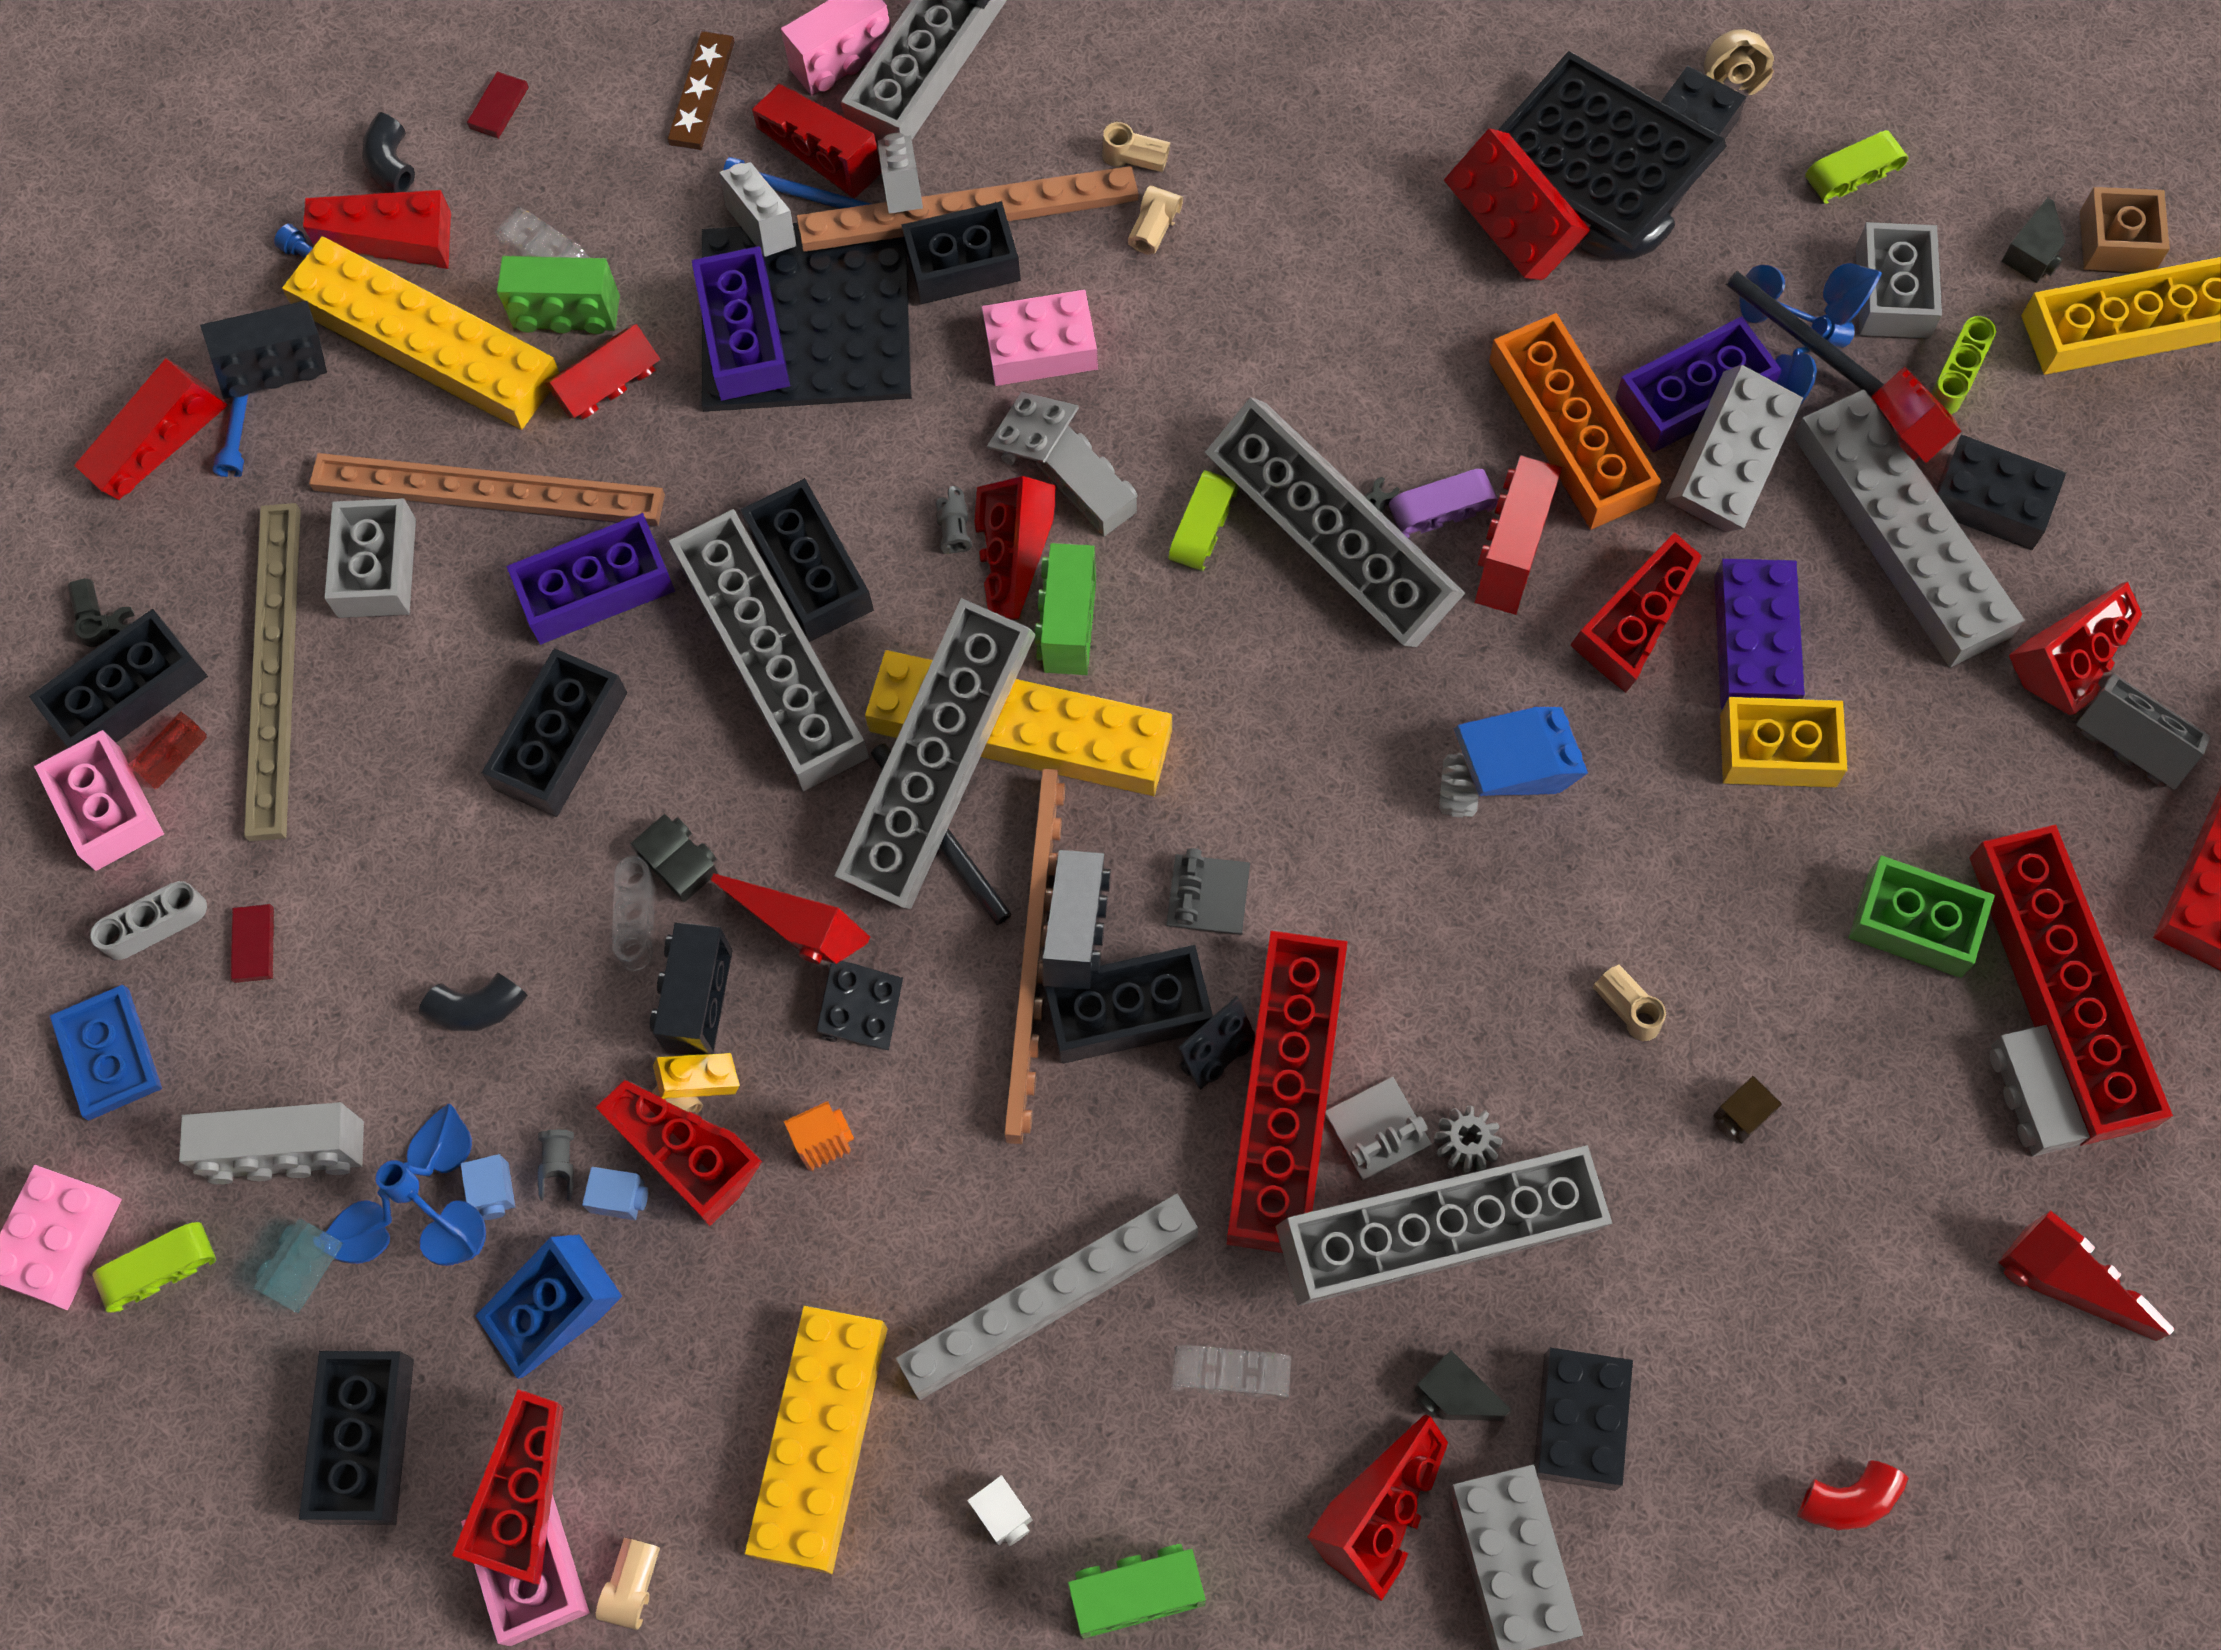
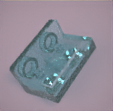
[254,1218,344,1313]

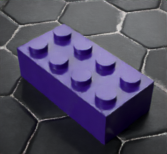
[691,246,790,401]
[1615,316,1782,453]
[506,513,675,645]
[1714,558,1805,709]

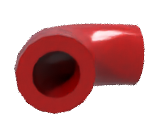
[1797,1460,1909,1531]

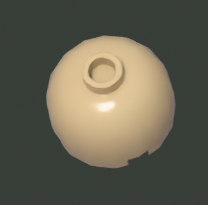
[1704,29,1774,95]

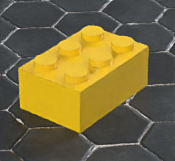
[1720,697,1847,787]

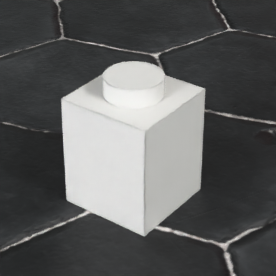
[968,1475,1033,1546]

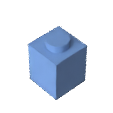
[461,1154,515,1220]
[582,1167,648,1220]

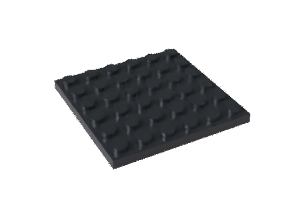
[701,223,912,412]

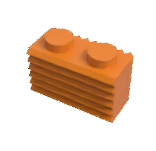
[784,1101,854,1171]

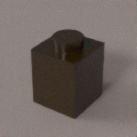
[1713,1076,1782,1144]

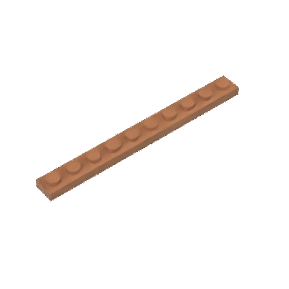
[797,166,1139,252]
[309,453,665,526]
[1005,769,1065,1144]

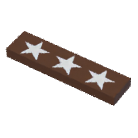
[668,31,735,150]

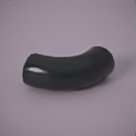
[362,112,415,193]
[1581,212,1675,260]
[418,973,528,1031]

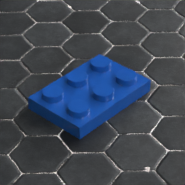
[50,985,162,1121]

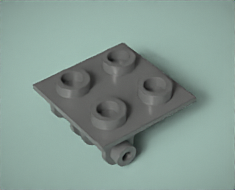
[1166,848,1250,935]

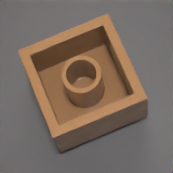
[2080,187,2170,272]

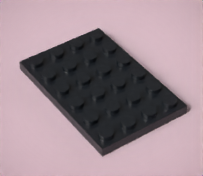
[1498,51,1727,250]

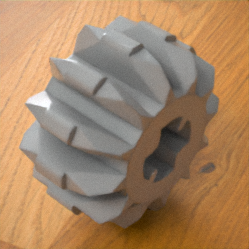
[1439,753,1479,818]
[1434,1106,1503,1174]

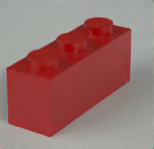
[545,324,661,420]

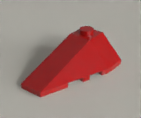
[974,476,1056,620]
[2009,582,2142,715]
[711,873,870,964]
[595,1080,762,1226]
[1998,1210,2174,1341]
[1307,1415,1448,1601]

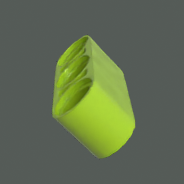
[1805,130,1909,204]
[1931,316,1996,414]
[1168,470,1239,571]
[92,1222,217,1313]

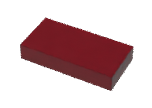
[467,71,529,139]
[231,904,274,983]

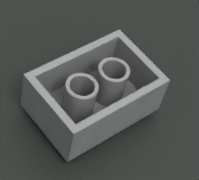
[1856,222,1942,339]
[324,498,416,618]

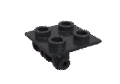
[816,960,903,1050]
[1178,996,1256,1090]

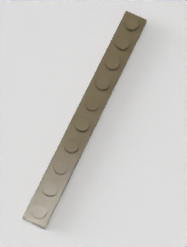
[244,503,301,841]

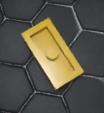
[653,1053,740,1099]

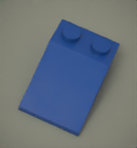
[1453,707,1588,796]
[475,1234,622,1379]

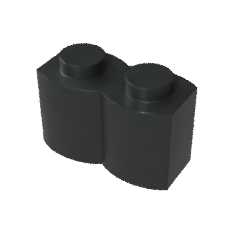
[630,814,718,903]

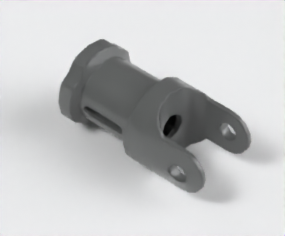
[936,486,972,554]
[538,1129,574,1201]

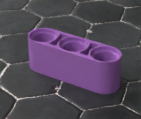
[1389,469,1498,538]

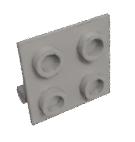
[987,392,1079,465]
[1325,1077,1432,1180]

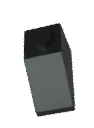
[2001,197,2065,283]
[1414,1350,1511,1421]

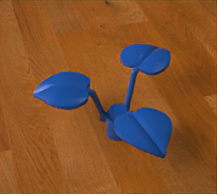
[1739,263,1882,418]
[315,1104,486,1266]

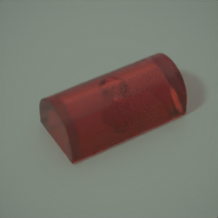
[127,711,207,789]

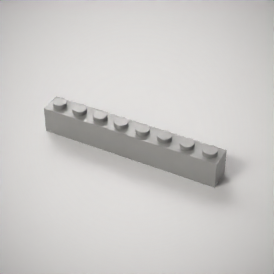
[896,1193,1198,1400]

